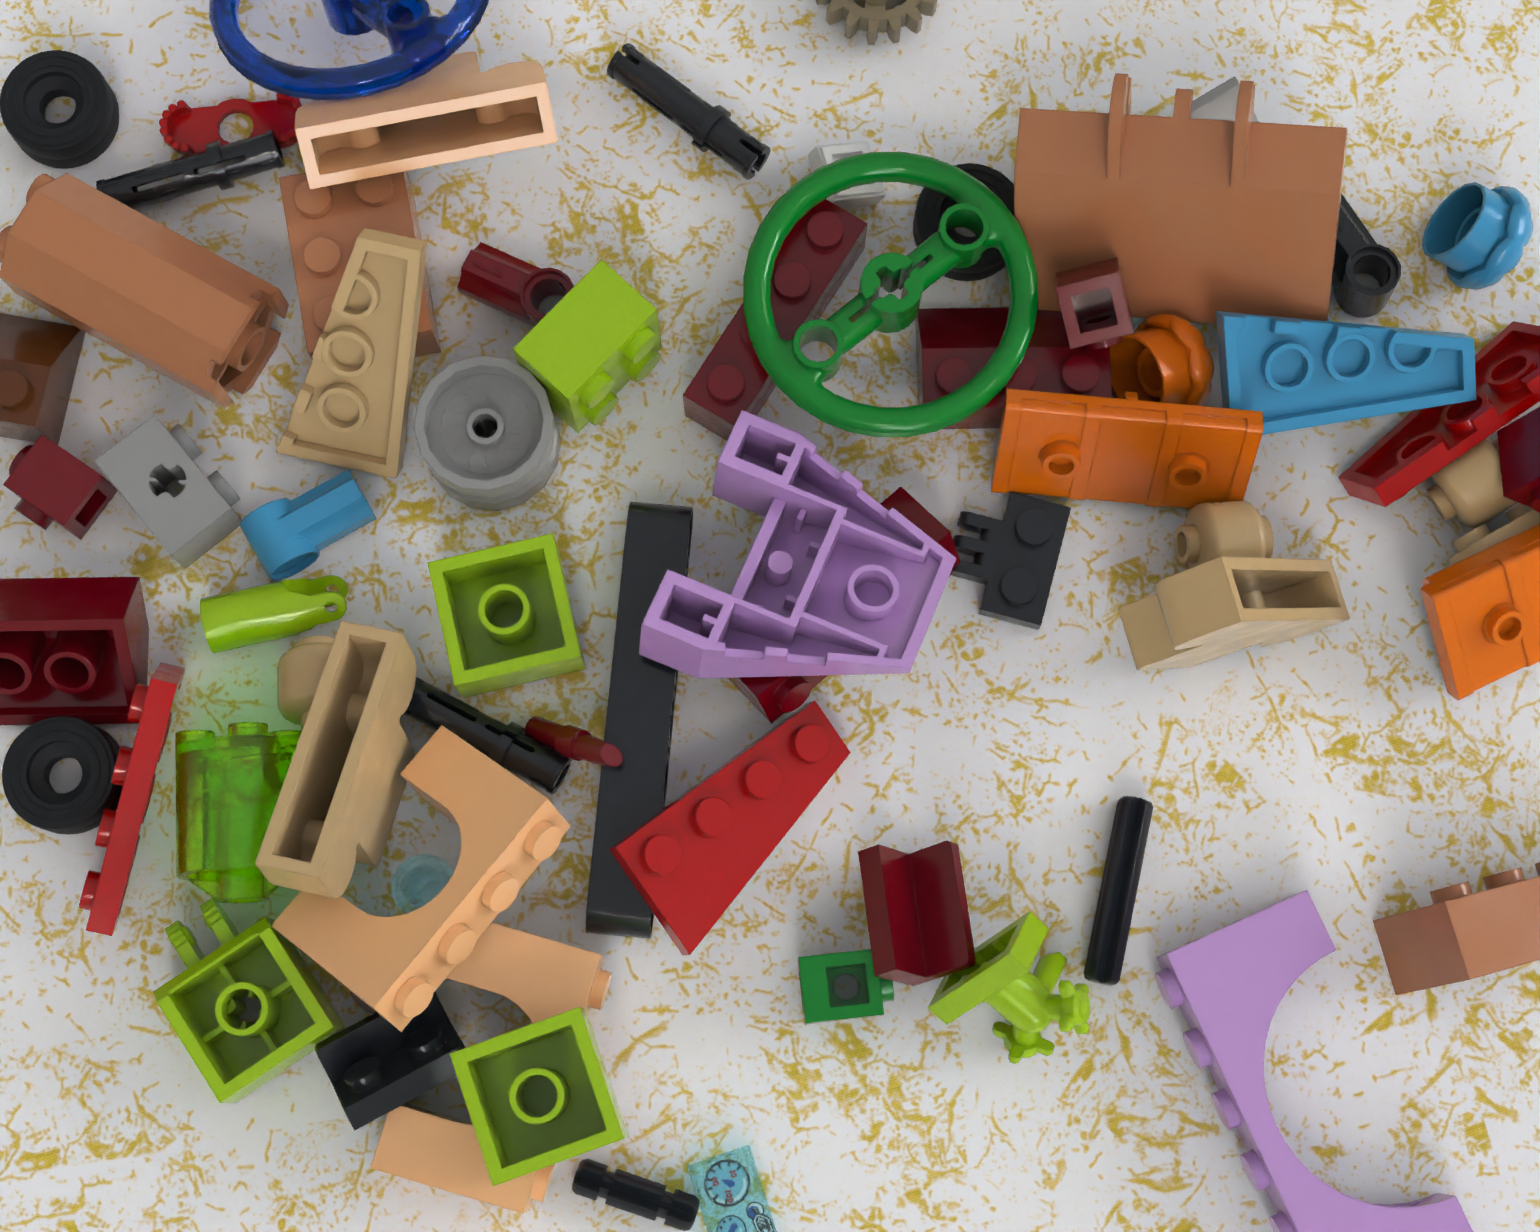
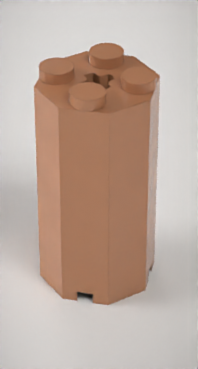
[0,173,289,409]

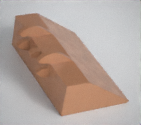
[1014,73,1348,324]

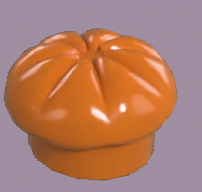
[1110,313,1214,406]

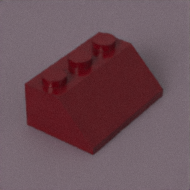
[915,307,1112,429]
[0,577,149,725]

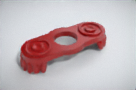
[159,90,302,158]

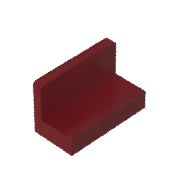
[858,841,976,986]

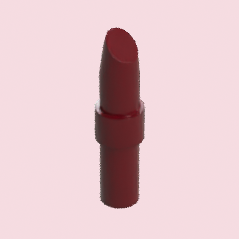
[525,716,623,767]

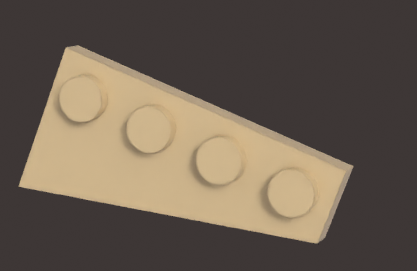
[276,228,427,478]

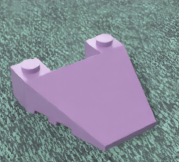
[639,410,956,679]

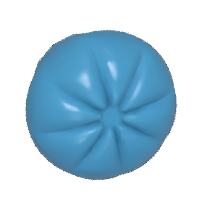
[1422,182,1533,290]

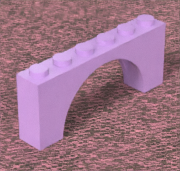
[1155,890,1473,1232]

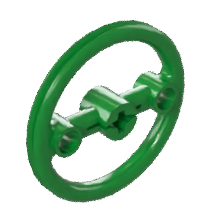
[743,152,1038,437]

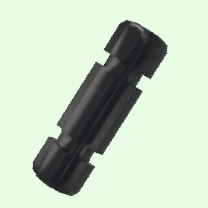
[572,1159,700,1231]

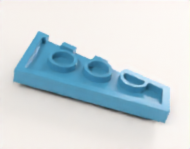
[1216,311,1476,435]

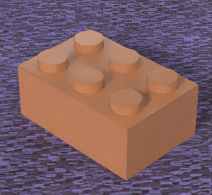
[279,171,441,360]

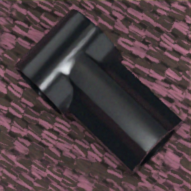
[1332,194,1401,318]

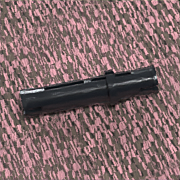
[607,43,771,180]
[96,130,285,210]
[404,677,572,794]

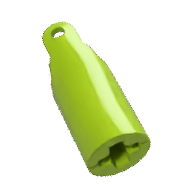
[200,575,348,654]

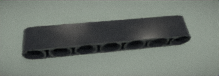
[586,502,693,939]

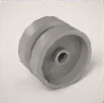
[414,355,561,511]

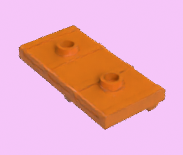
[991,388,1263,509]
[1420,524,1540,701]

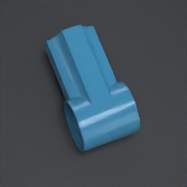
[240,469,377,581]

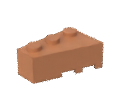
[1373,862,1540,995]

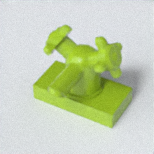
[928,911,1091,1064]

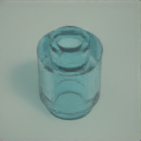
[391,854,455,914]

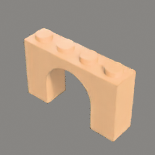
[271,725,571,1032]
[370,923,612,1214]

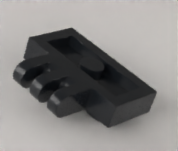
[951,492,1071,630]

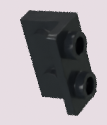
[315,992,465,1131]

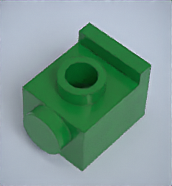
[797,949,894,1025]

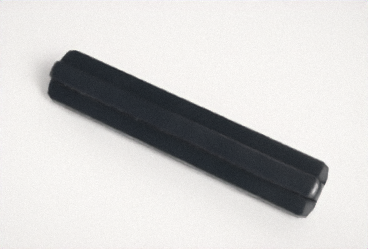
[1084,796,1153,986]

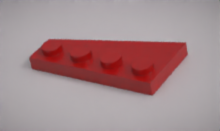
[1338,321,1540,507]
[79,662,185,936]
[609,701,851,955]

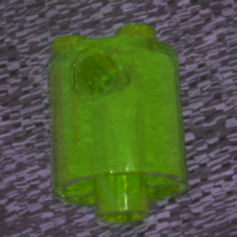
[175,722,302,904]

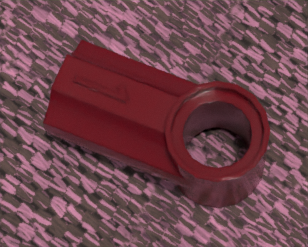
[457,242,574,327]

